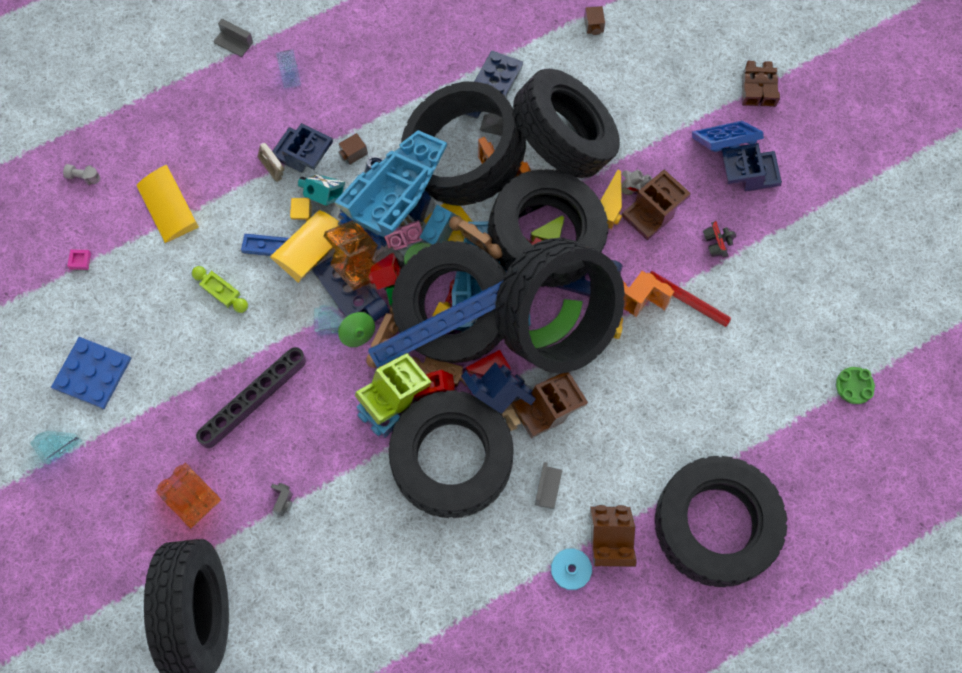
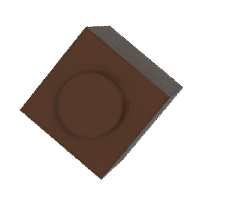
[584,6,605,35]
[338,133,368,165]

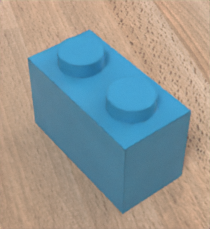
[419,205,460,244]

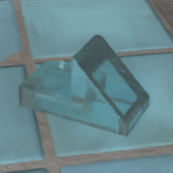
[276,49,301,88]

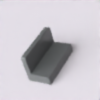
[214,19,253,57]
[535,462,562,509]

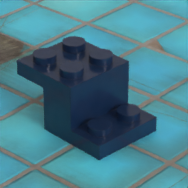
[272,123,333,173]
[721,143,782,191]
[461,362,536,414]

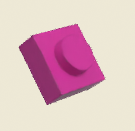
[67,249,91,270]

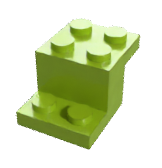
[355,353,431,425]

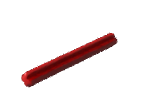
[650,271,731,327]

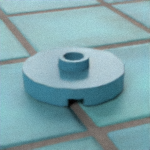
[551,549,592,590]

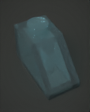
[314,305,346,336]
[30,431,82,465]

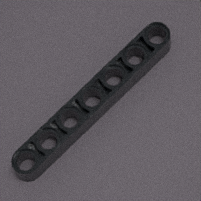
[196,347,306,448]

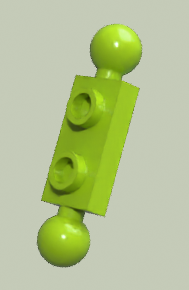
[191,266,248,313]

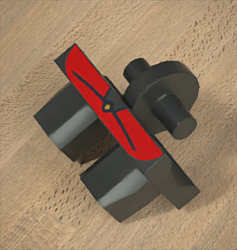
[703,221,736,258]

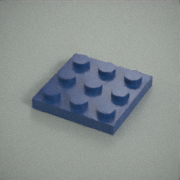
[692,120,764,152]
[51,337,132,409]

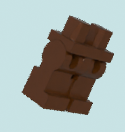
[742,60,780,107]

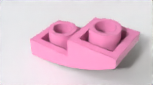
[385,220,423,250]

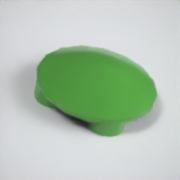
[836,367,875,404]

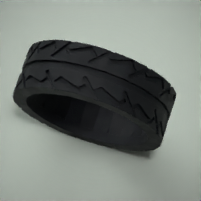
[401,81,526,206]
[495,238,625,374]

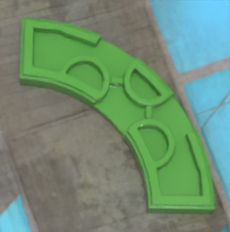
[529,299,583,348]

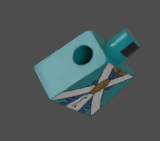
[298,174,345,206]

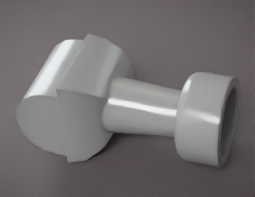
[63,164,100,185]

